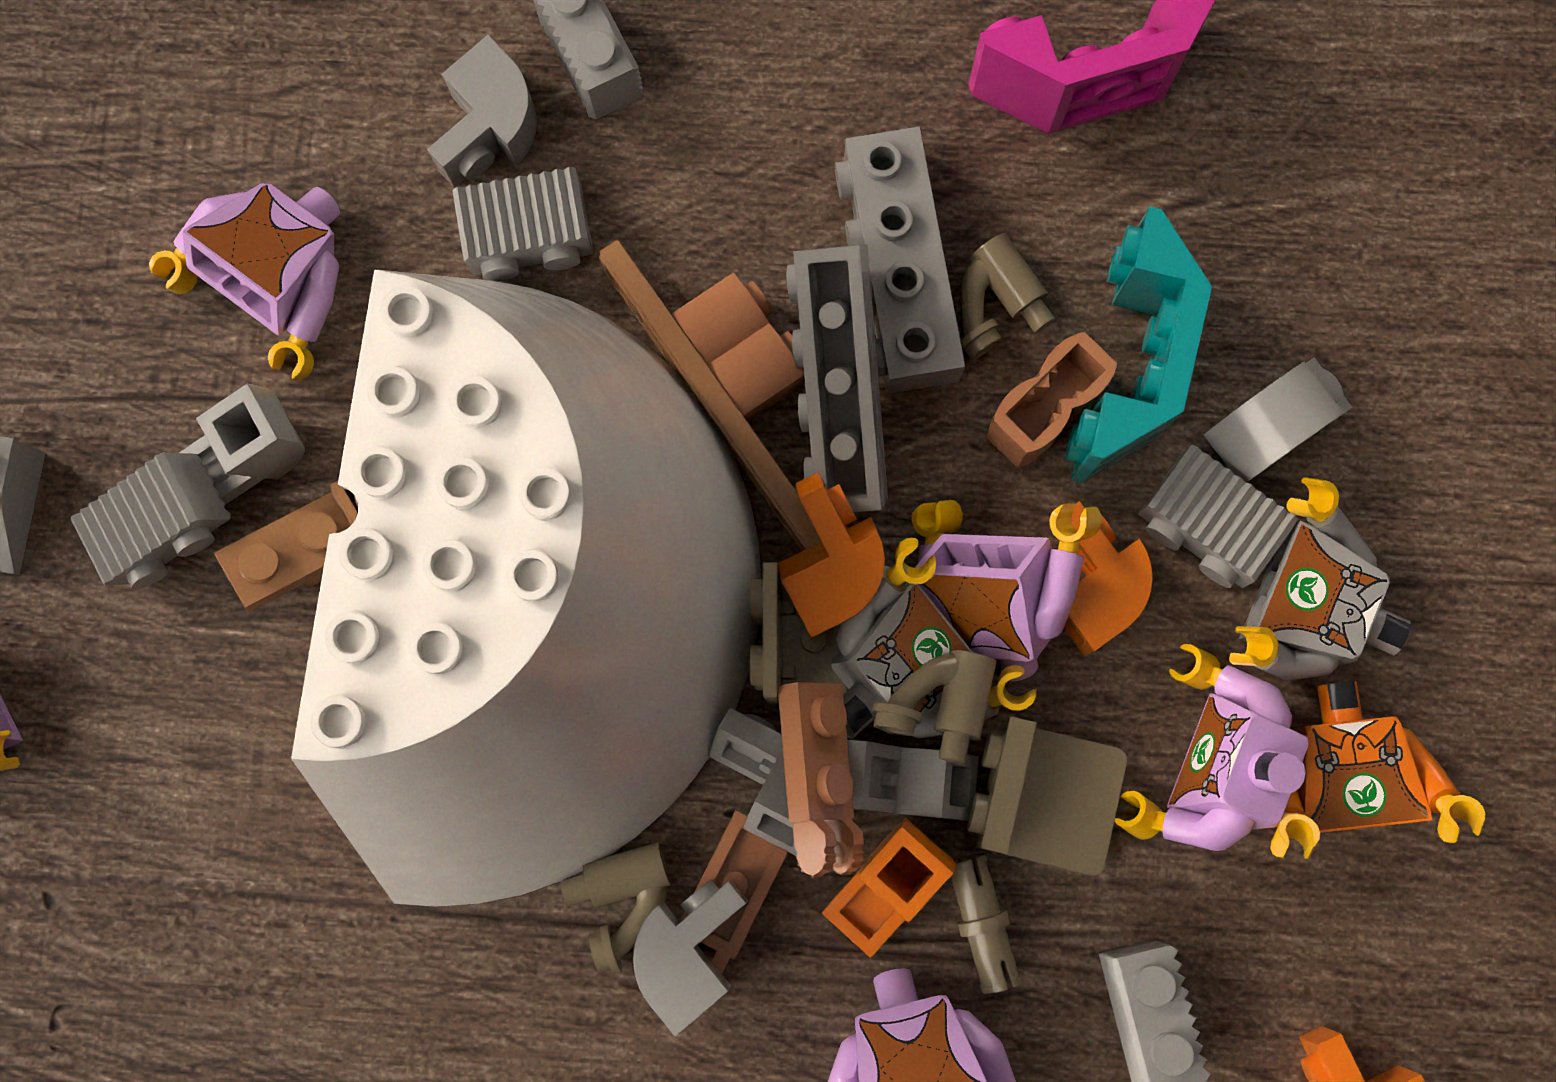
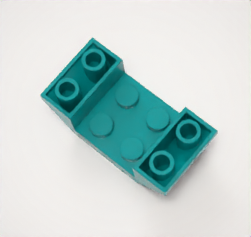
[1065,206,1212,483]

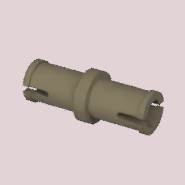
[950,853,1022,994]

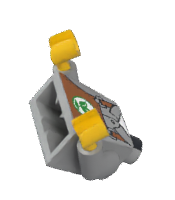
[1229,477,1411,681]
[831,538,1037,739]

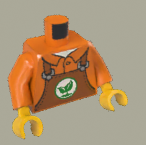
[1270,681,1485,859]

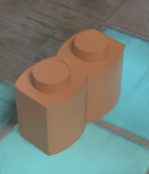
[671,272,805,422]
[986,332,1117,468]

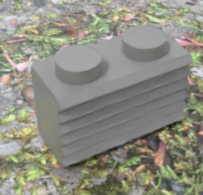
[533,0,645,119]
[452,167,594,281]
[1138,445,1299,588]
[71,452,231,589]
[1099,940,1211,1082]

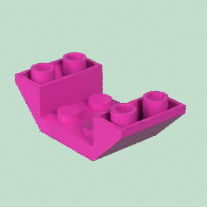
[968,0,1216,134]

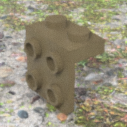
[750,562,847,705]
[967,716,1127,876]

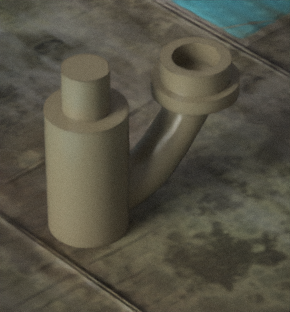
[960,233,1055,361]
[871,650,997,764]
[560,842,671,974]

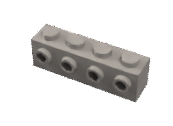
[835,126,965,394]
[786,244,888,512]

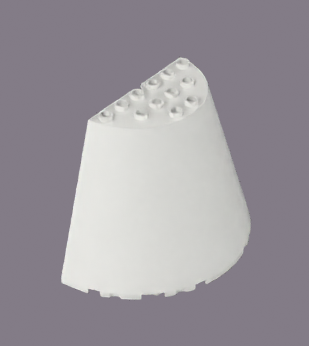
[291,270,761,906]

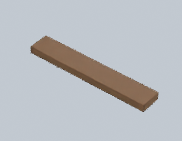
[599,239,822,551]

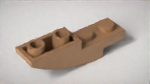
[214,481,358,613]

